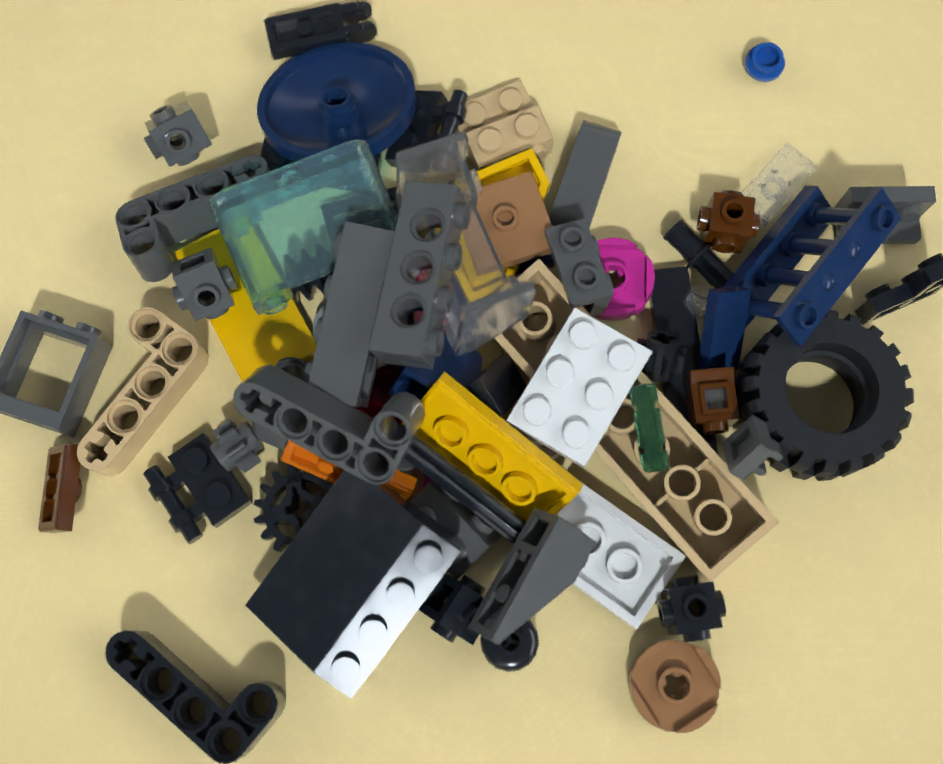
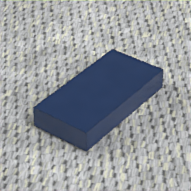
[697,286,751,370]

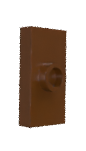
[38,443,82,533]

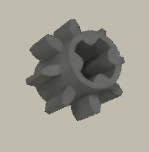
[210,419,264,473]

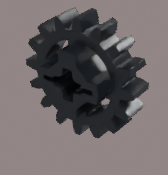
[253,464,333,553]

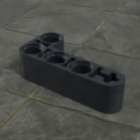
[105,630,286,764]

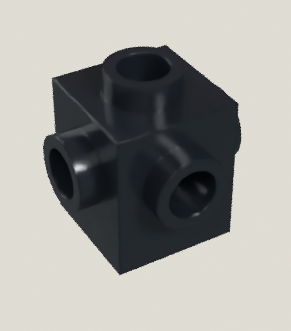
[418,573,486,645]
[657,575,726,642]

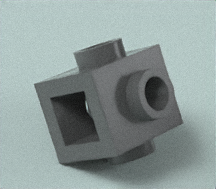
[144,101,212,167]
[172,247,238,321]

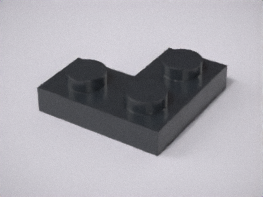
[855,253,943,326]

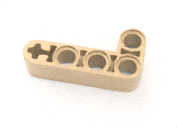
[77,307,209,477]

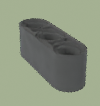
[549,120,622,228]

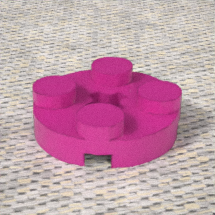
[583,238,655,321]

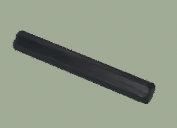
[405,435,526,544]

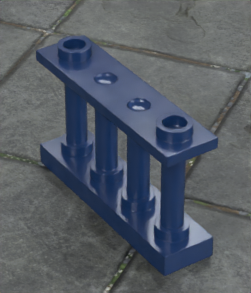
[723,186,902,347]

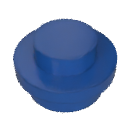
[745,42,785,82]

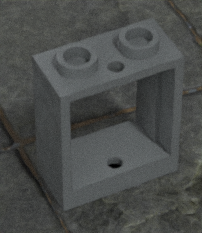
[0,310,113,438]

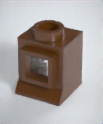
[683,367,740,435]

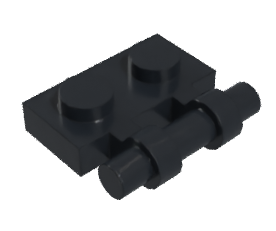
[385,90,468,169]
[143,433,252,544]

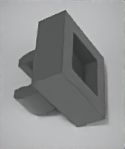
[723,415,783,480]

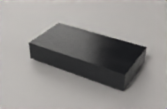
[467,352,527,417]

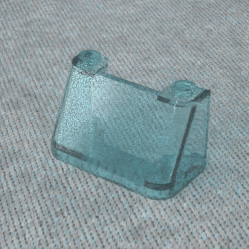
[209,139,398,315]

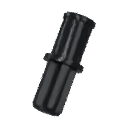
[663,220,733,288]

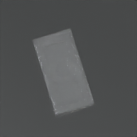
[741,142,819,228]

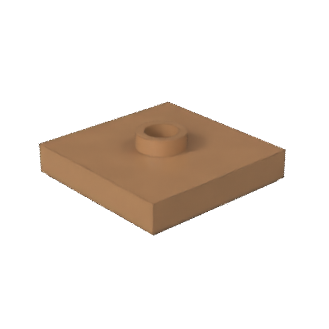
[462,171,552,277]

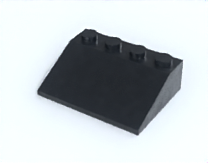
[245,470,461,698]

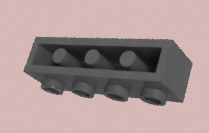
[304,221,395,408]

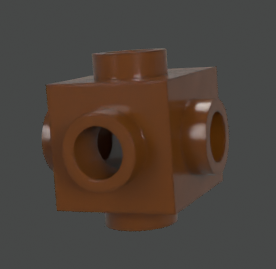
[697,190,760,254]

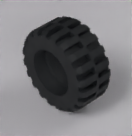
[734,310,914,481]

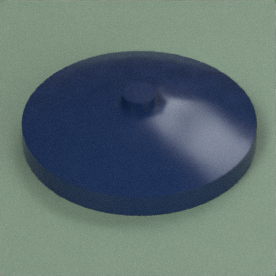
[257,42,417,167]

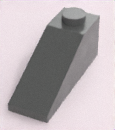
[468,508,596,645]

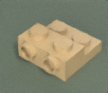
[457,80,553,172]

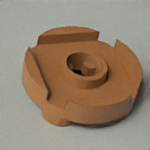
[628,640,721,733]

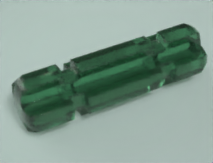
[630,383,670,473]

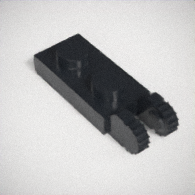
[264,0,377,60]

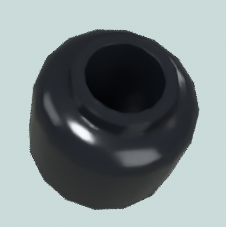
[480,620,539,672]

